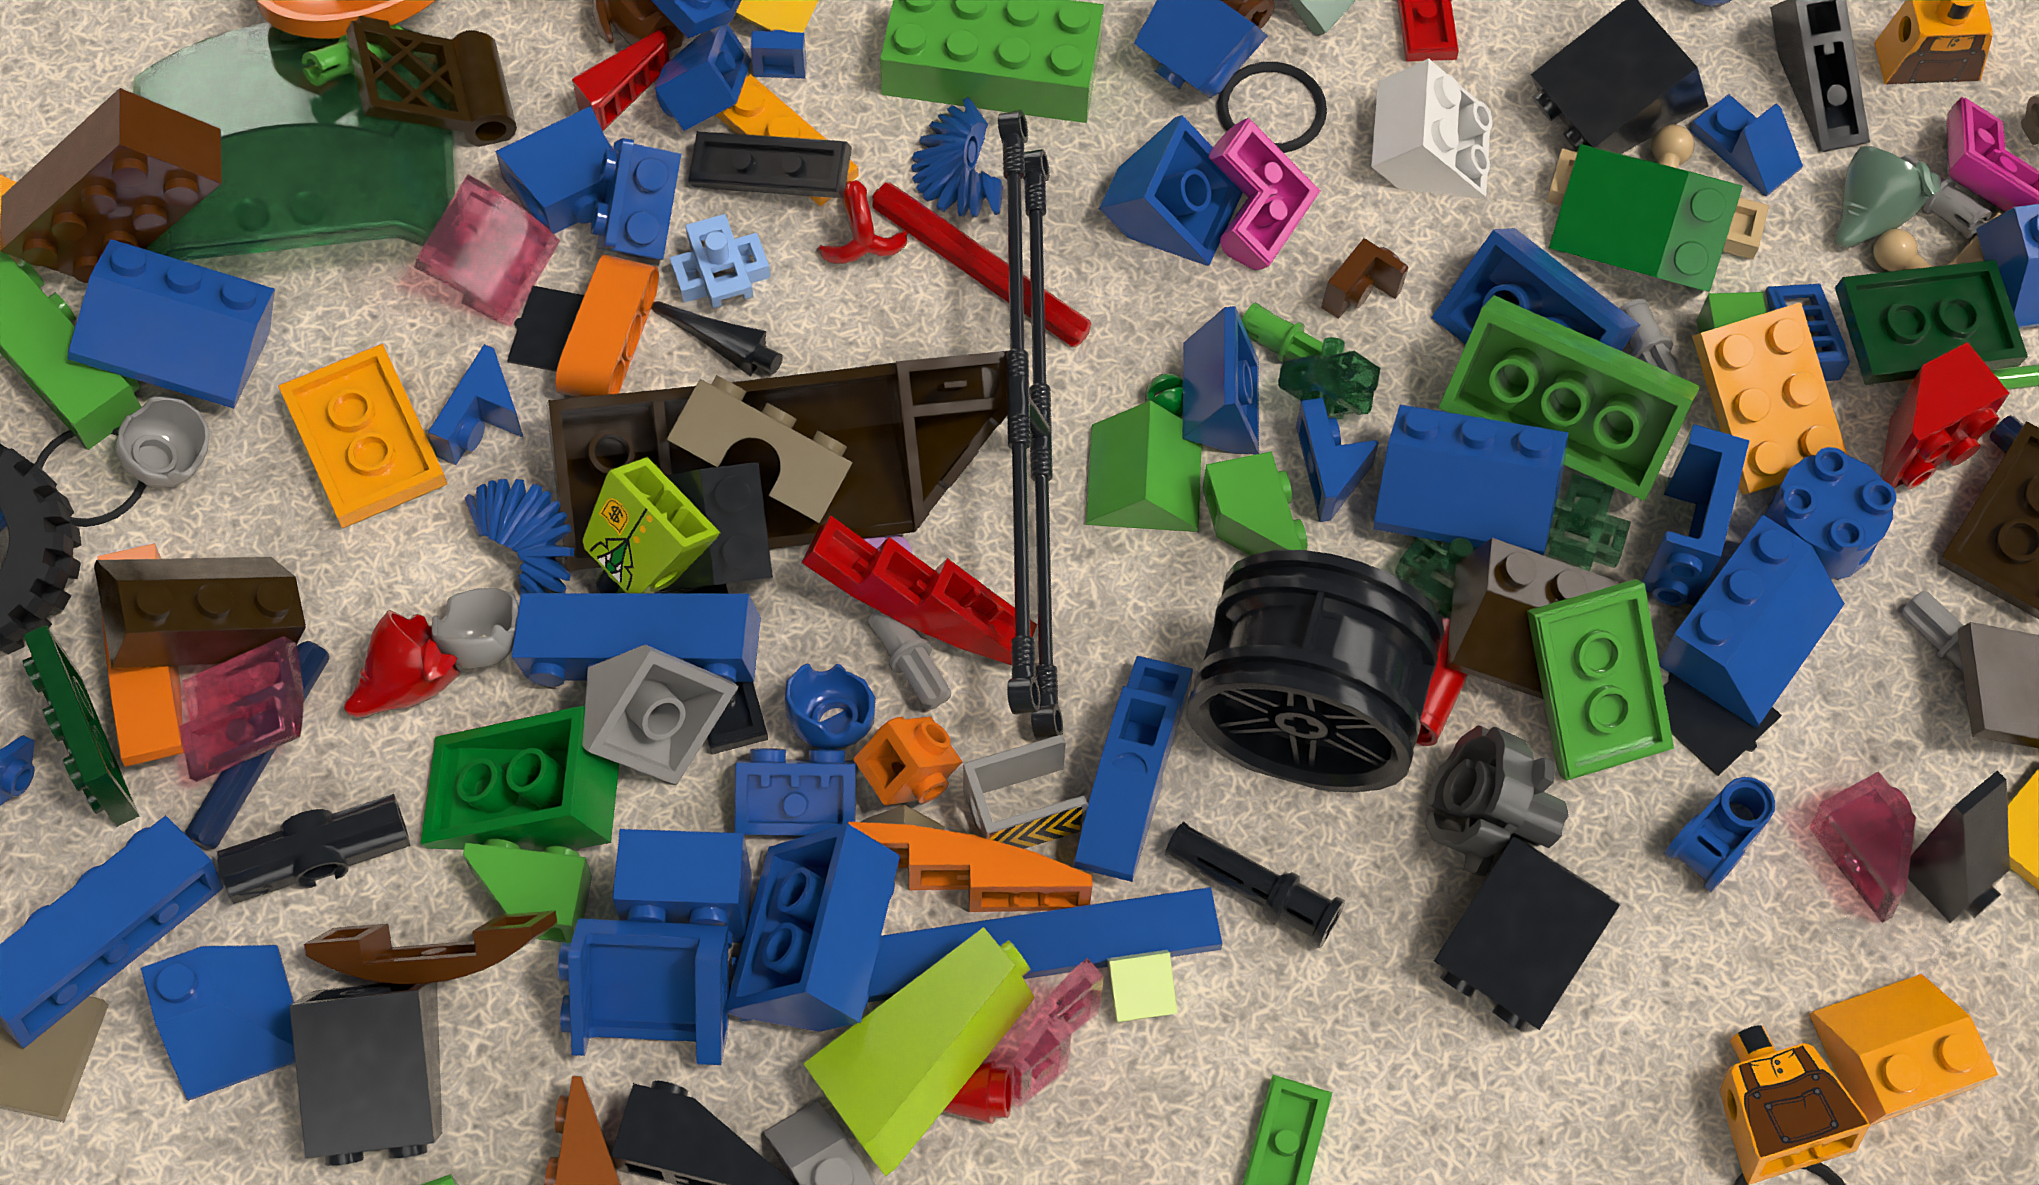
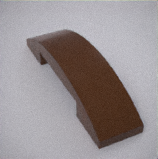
[304,910,558,984]

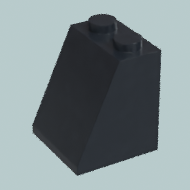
[1530,0,1709,154]
[1434,837,1622,1032]
[290,982,442,1166]

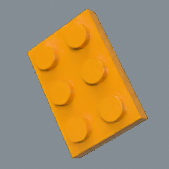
[1692,302,1847,495]
[278,343,448,528]

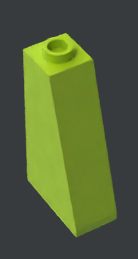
[803,927,1035,1177]

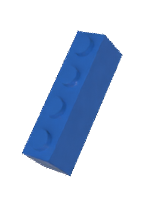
[512,593,761,687]
[0,815,223,1049]

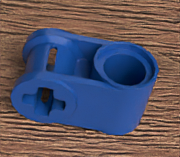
[1664,777,1775,893]

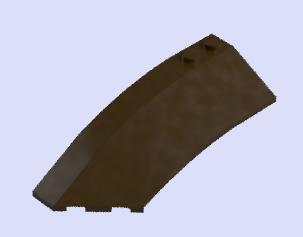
[546,351,1008,571]

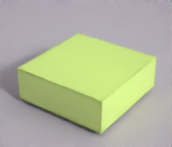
[1107,950,1178,1022]

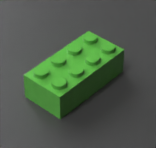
[880,0,1104,123]
[1438,295,1700,501]

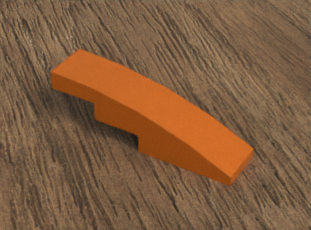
[97,543,185,767]
[848,822,1093,912]

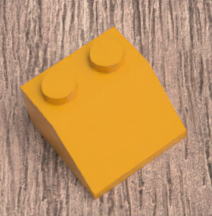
[1809,974,1999,1126]

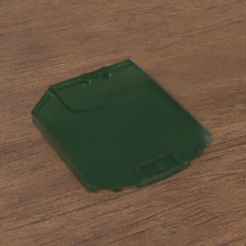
[133,23,463,266]

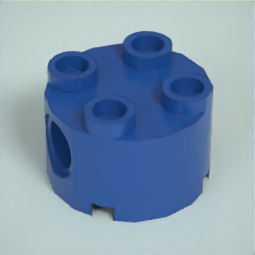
[1765,447,1896,580]

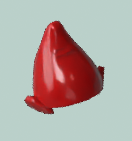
[344,610,460,718]

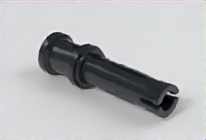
[1165,821,1345,949]

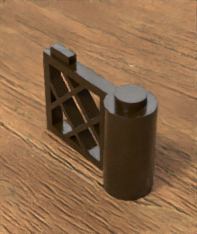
[346,16,517,147]

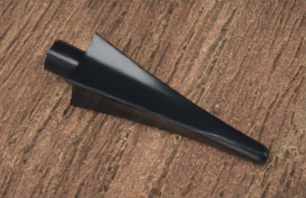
[651,301,783,377]

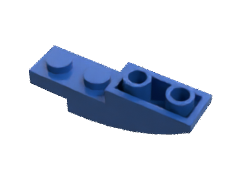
[1074,656,1193,882]

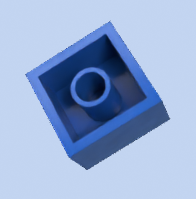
[612,829,752,950]

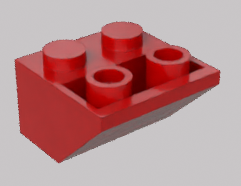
[1880,342,2010,489]

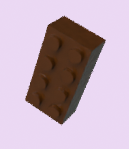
[0,88,222,283]

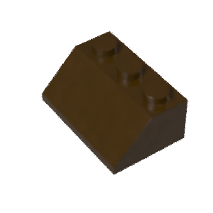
[1446,538,1621,699]
[94,557,306,668]

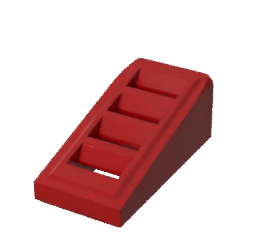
[572,30,670,131]

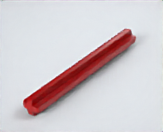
[872,182,1091,347]

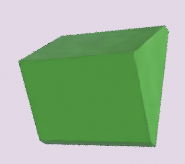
[1086,400,1202,532]

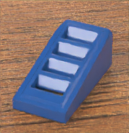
[1765,283,1850,381]

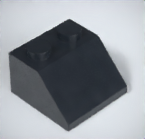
[659,462,773,592]

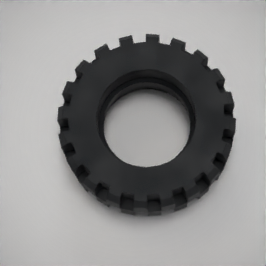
[0,443,82,654]

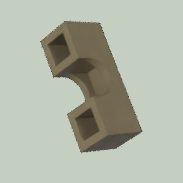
[667,375,853,523]

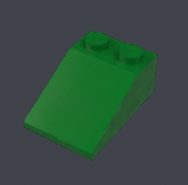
[1549,144,1743,292]
[420,705,619,852]

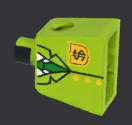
[583,457,720,593]

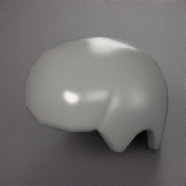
[116,396,210,486]
[431,588,519,669]

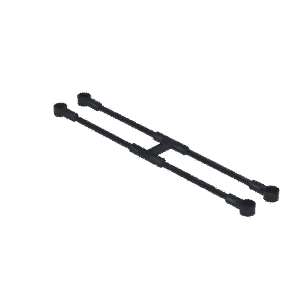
[998,110,1063,741]

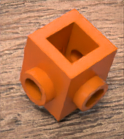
[853,716,963,806]

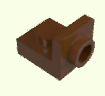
[1321,238,1408,319]

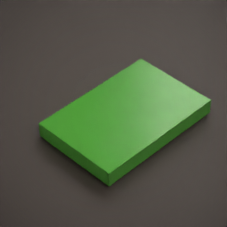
[1527,579,1674,781]

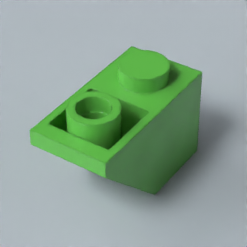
[1202,451,1308,555]
[463,839,592,943]

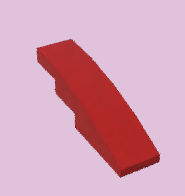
[801,515,1037,665]

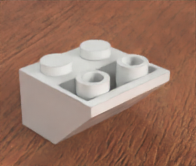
[1371,59,1492,199]

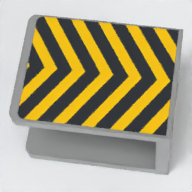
[963,735,1088,849]

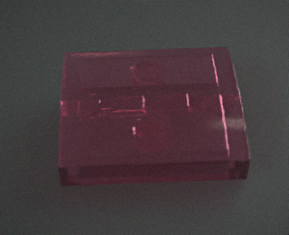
[414,174,560,327]
[179,636,304,782]
[1012,958,1104,1107]

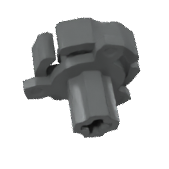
[1426,725,1569,876]

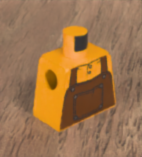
[1874,0,1993,85]
[1720,1025,1870,1185]

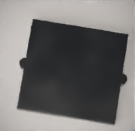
[507,285,584,372]
[1663,672,1782,776]

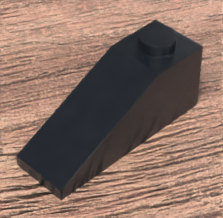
[1770,0,1870,152]
[1899,770,2010,923]
[611,1080,795,1185]

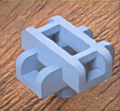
[669,214,770,309]

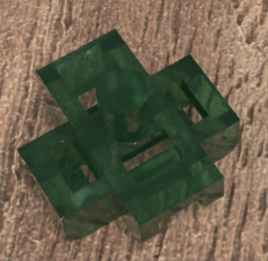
[1278,337,1381,420]
[1546,474,1631,571]
[1395,537,1477,618]

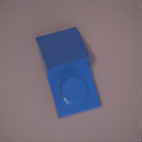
[1689,94,1803,197]
[428,344,523,465]
[1296,398,1379,522]

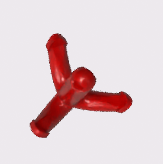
[816,180,908,264]

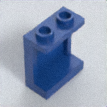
[1641,424,1750,606]
[558,918,729,1065]

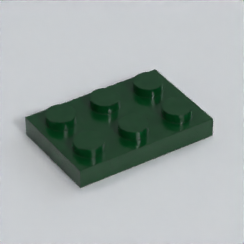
[1834,260,2028,385]
[23,625,140,827]

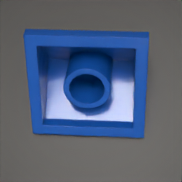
[1183,306,1259,455]

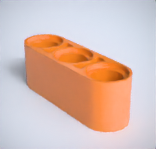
[555,254,659,397]

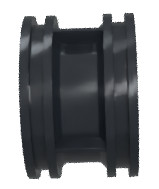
[1186,550,1445,793]

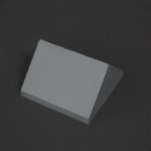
[582,645,738,785]

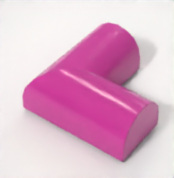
[1946,97,2039,212]
[1209,118,1320,270]

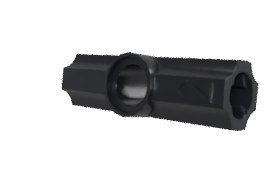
[217,794,411,904]

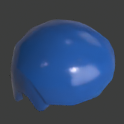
[785,663,876,749]

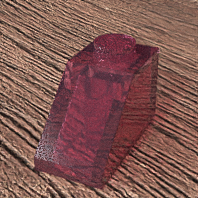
[1809,771,1916,923]

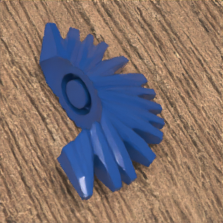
[911,98,1004,217]
[464,479,574,594]

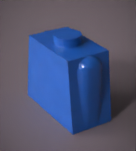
[1134,0,1268,98]
[495,106,613,236]

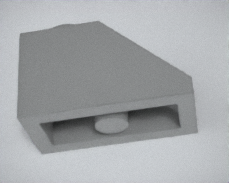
[764,1100,875,1185]

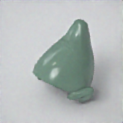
[1835,146,1941,248]

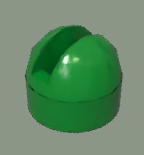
[1145,373,1183,417]

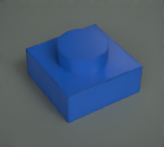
[750,30,807,79]

